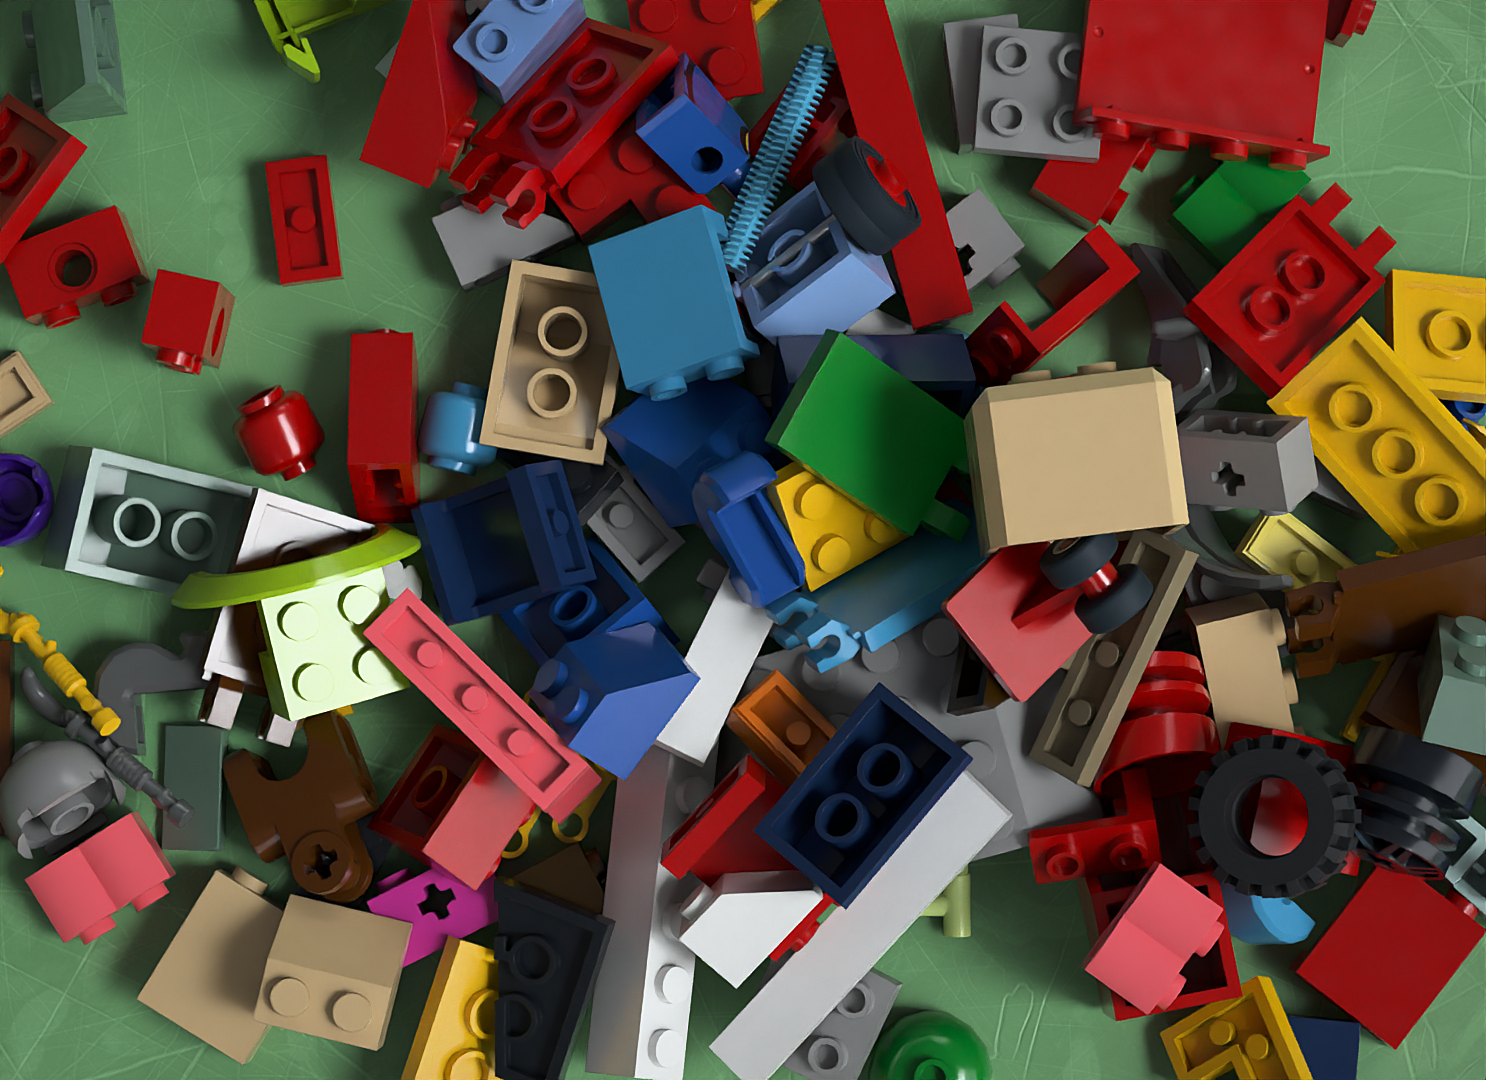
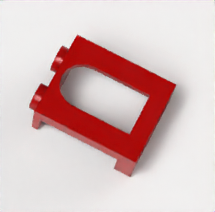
[965,224,1141,389]

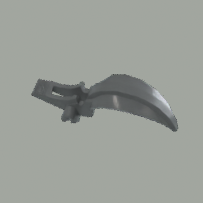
[1131,243,1293,591]

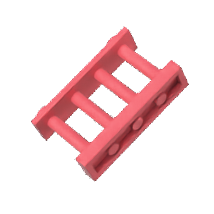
[363,588,604,825]

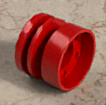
[1092,651,1222,801]

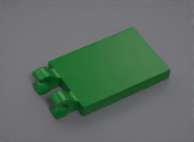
[764,329,972,543]

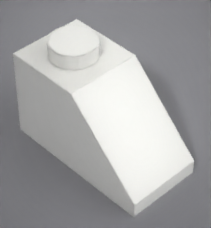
[679,870,823,989]

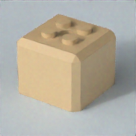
[963,362,1189,558]

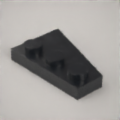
[494,875,616,1080]

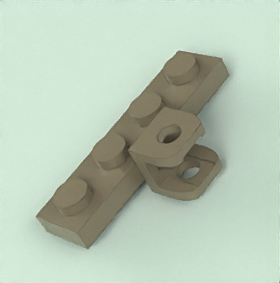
[1028,528,1199,787]

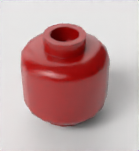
[232,384,325,481]

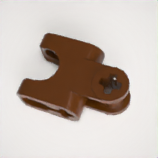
[222,709,380,903]

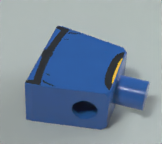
[636,51,752,201]

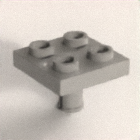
[972,25,1100,163]
[753,948,903,1080]

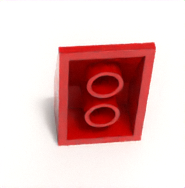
[359,0,480,188]

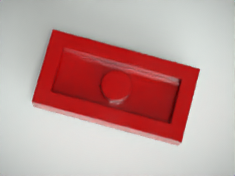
[265,154,344,287]

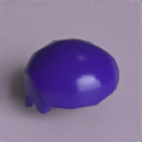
[0,453,55,548]

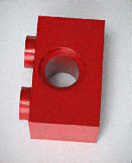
[3,205,151,330]
[141,269,236,375]

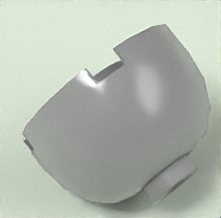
[0,739,126,859]

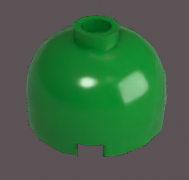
[867,1010,992,1080]

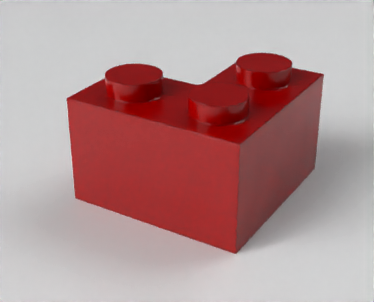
[546,119,717,246]

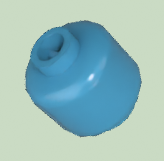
[417,382,498,476]

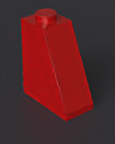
[347,329,421,524]

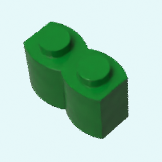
[1167,155,1312,272]

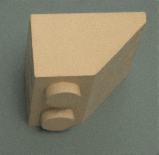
[252,894,413,1051]

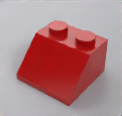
[367,724,536,891]

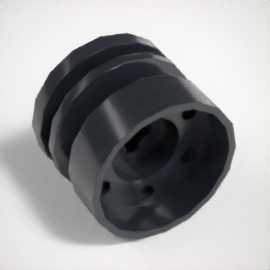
[1346,725,1485,880]

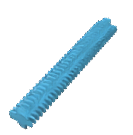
[719,43,837,275]

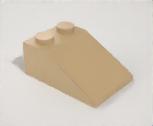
[479,259,622,466]

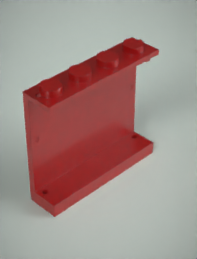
[1072,0,1330,171]

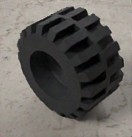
[1187,735,1362,898]

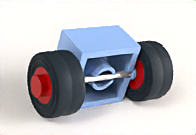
[727,136,921,349]

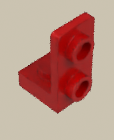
[1027,767,1163,884]

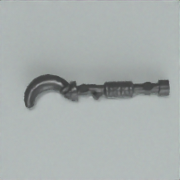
[20,667,195,828]

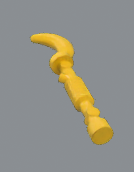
[0,565,121,736]

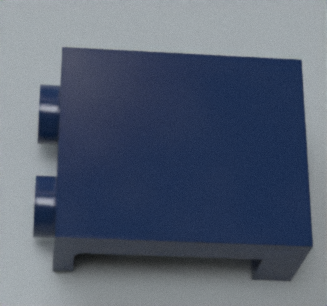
[411,459,597,626]

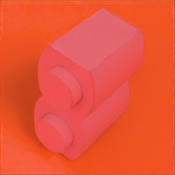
[24,811,176,945]
[1081,861,1224,1015]

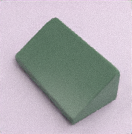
[162,725,229,851]

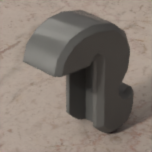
[93,630,210,756]

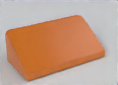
[726,669,838,788]

